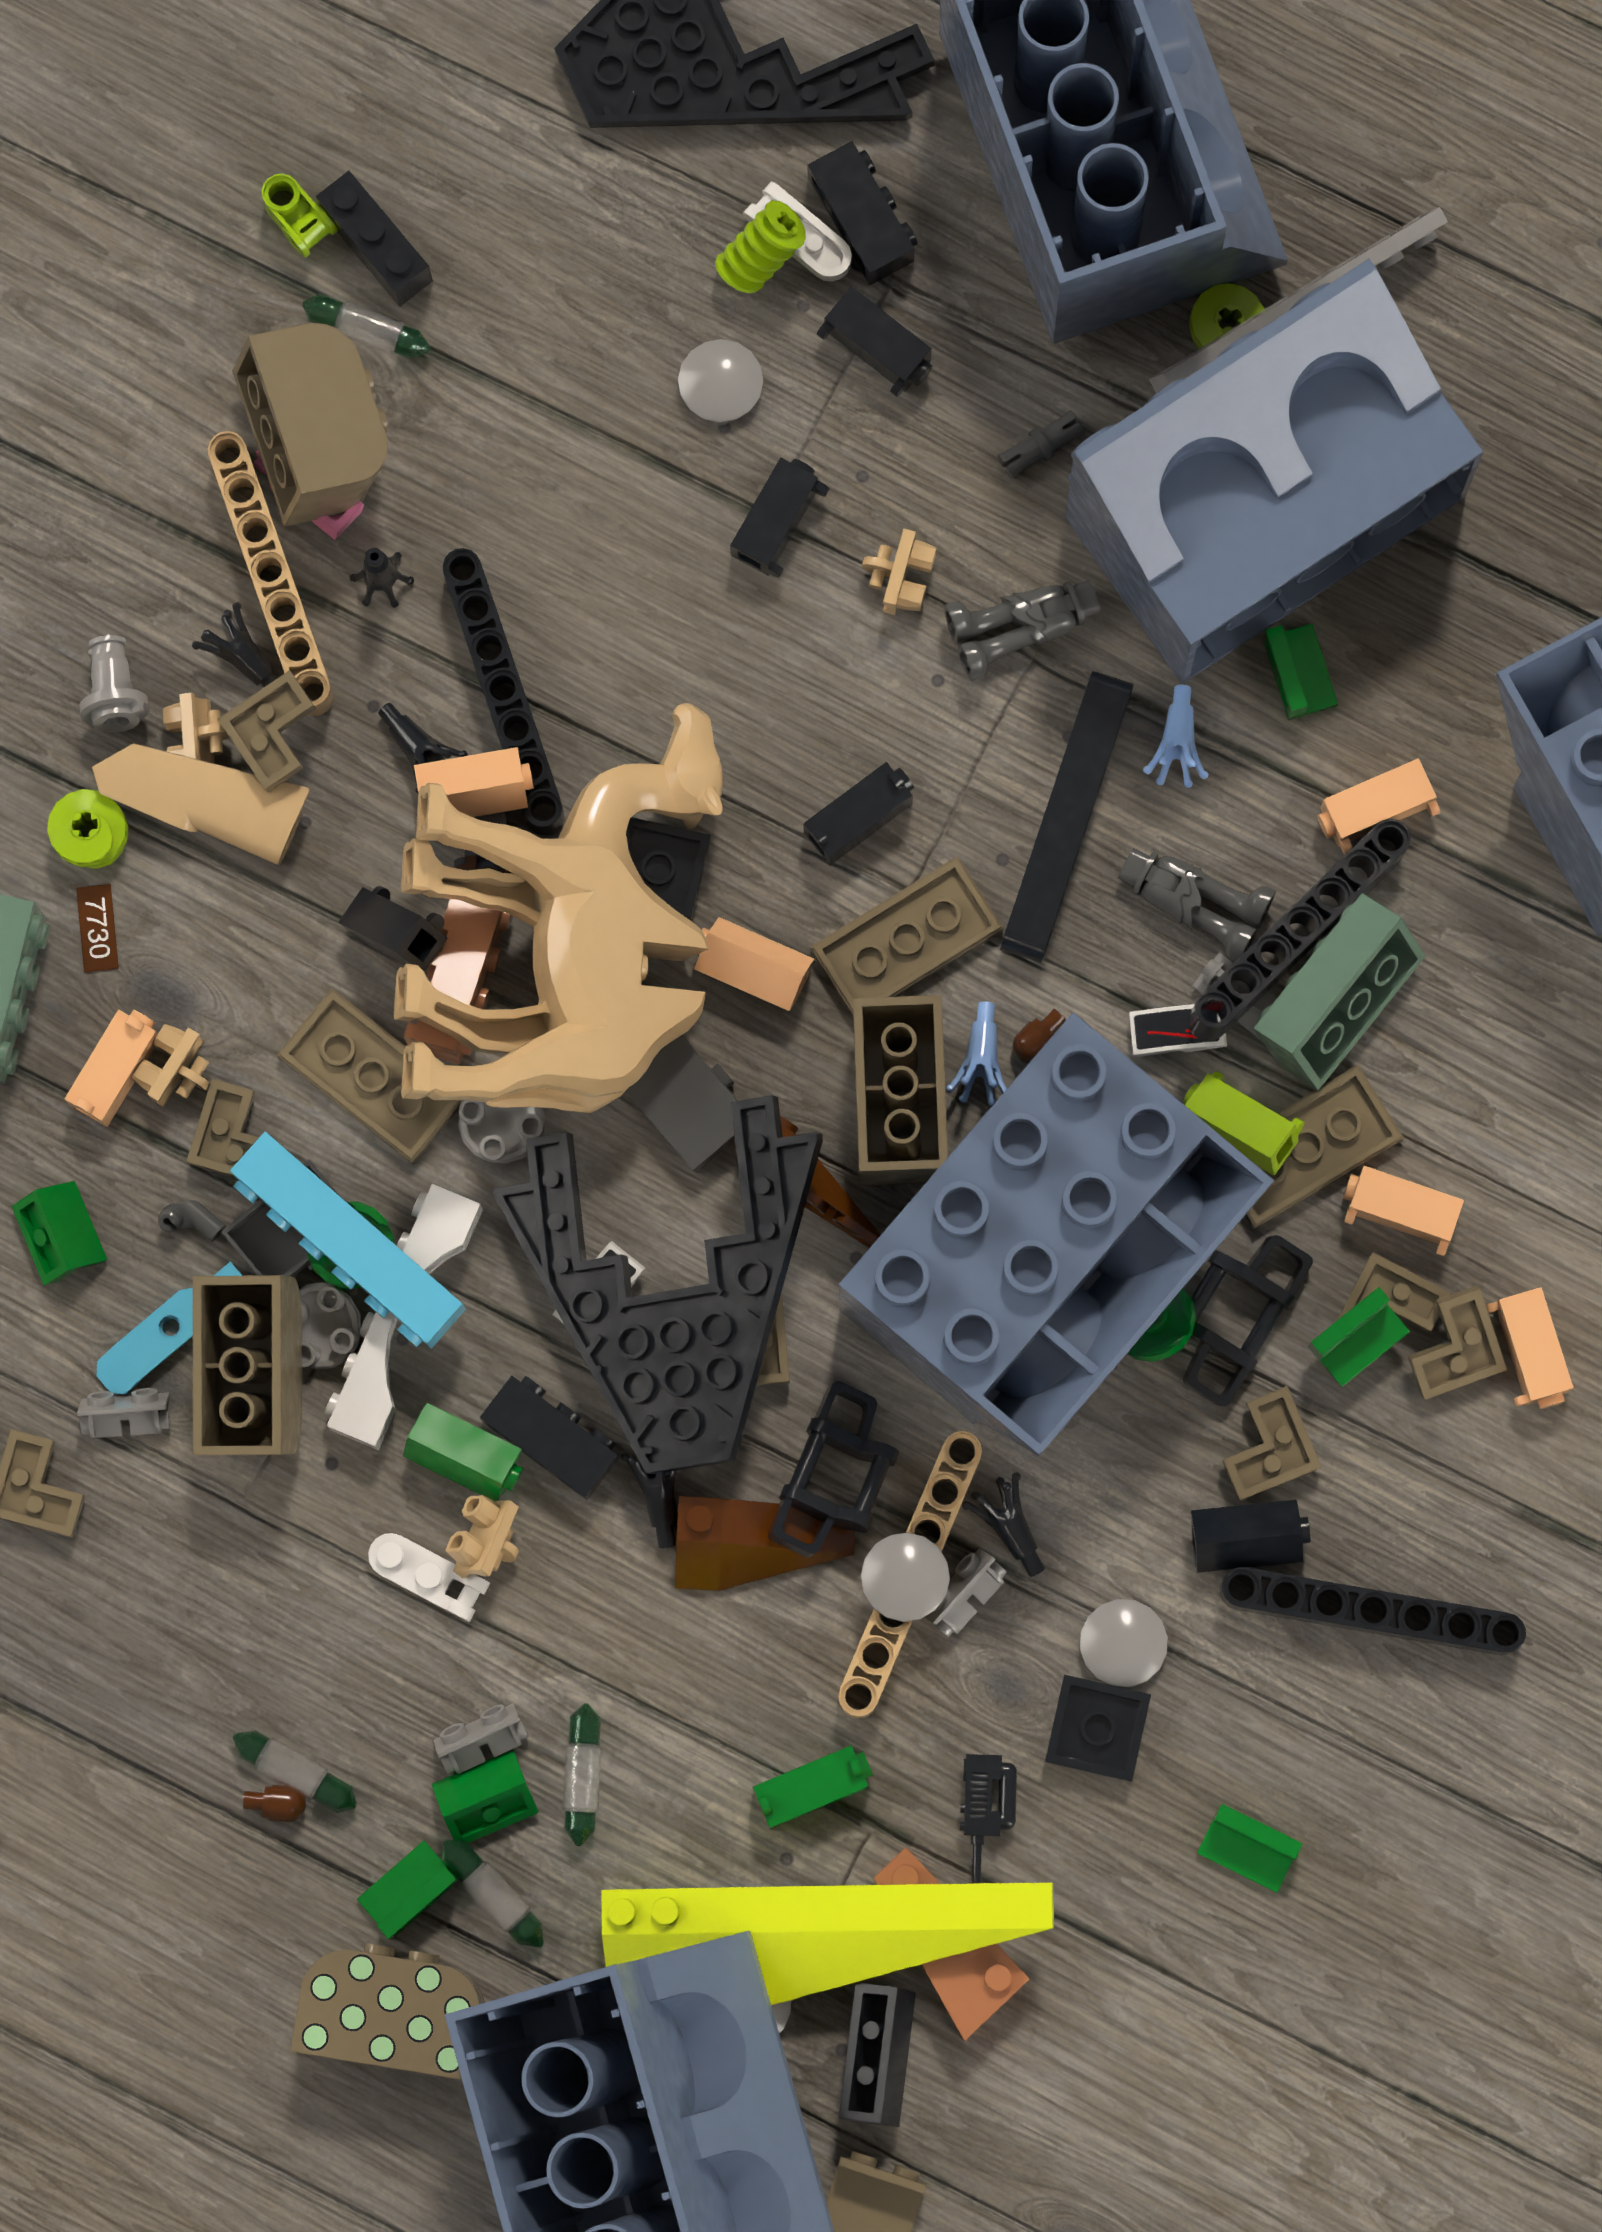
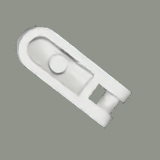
[743,182,852,282]
[368,1533,490,1622]

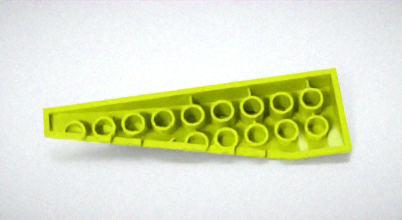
[601,1883,1054,2005]

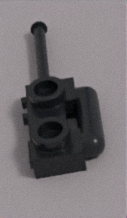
[960,1754,1017,1884]

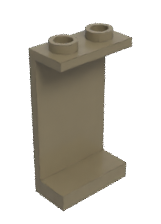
[826,2150,927,2232]

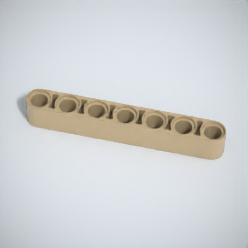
[208,431,334,716]
[838,1431,982,1719]

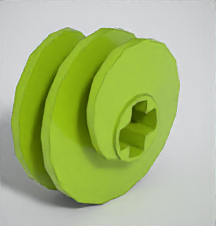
[1189,283,1264,349]
[47,789,128,869]

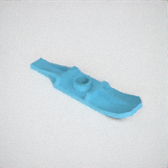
[96,1261,242,1394]

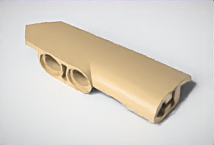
[92,743,310,865]

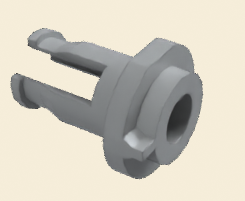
[79,635,150,733]

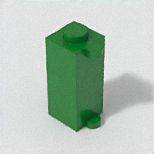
[403,1403,523,1501]
[753,1745,873,1830]

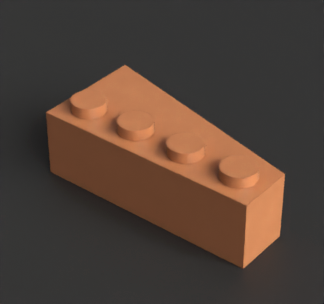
[404,899,513,1065]
[873,1847,1030,2041]

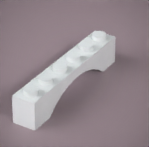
[324,1184,483,1451]

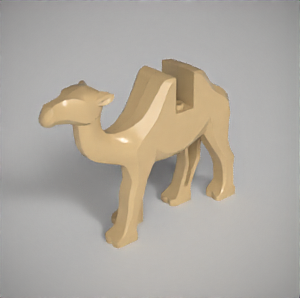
[394,703,724,1113]

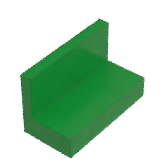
[1263,623,1338,720]
[11,1180,108,1286]
[1308,1287,1410,1388]
[431,1749,539,1848]
[1197,1804,1303,1893]
[357,1840,459,1940]

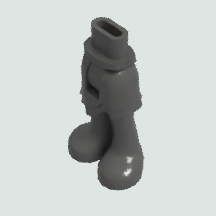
[944,580,1101,681]
[1118,848,1276,961]

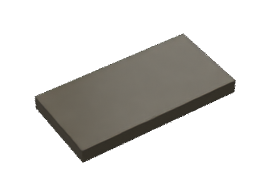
[810,856,1004,1017]
[277,988,463,1164]
[1245,1065,1404,1230]

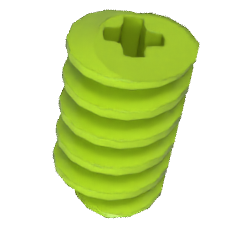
[715,200,806,293]

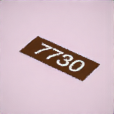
[76,884,119,972]

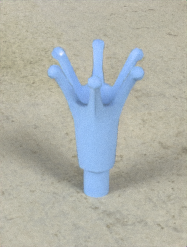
[1143,684,1208,788]
[945,1001,1007,1106]

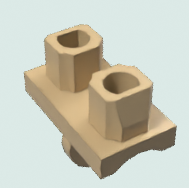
[861,528,937,615]
[163,693,230,764]
[132,1024,210,1108]
[445,1495,519,1578]

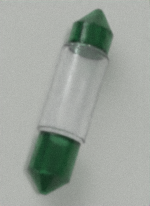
[302,293,431,359]
[563,1703,602,1846]
[233,1730,357,1813]
[442,1840,544,1948]

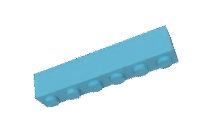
[230,1132,466,1349]

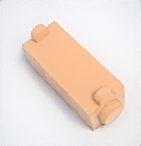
[414,747,534,817]
[1317,758,1440,855]
[694,917,814,1011]
[64,1009,158,1127]
[1342,1166,1464,1256]
[1486,1287,1573,1409]

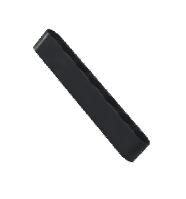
[442,548,565,836]
[1000,671,1134,963]
[1188,819,1411,1042]
[1219,1567,1526,1655]

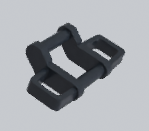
[1183,1235,1313,1406]
[768,1381,899,1557]

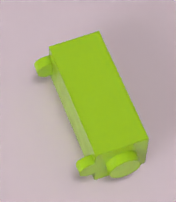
[1183,1071,1304,1175]

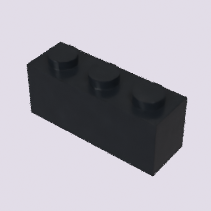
[807,141,918,286]
[316,170,433,307]
[480,1375,619,1500]
[839,1983,916,2127]

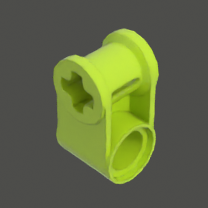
[262,174,338,258]

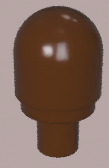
[1012,1009,1066,1063]
[243,1785,306,1822]

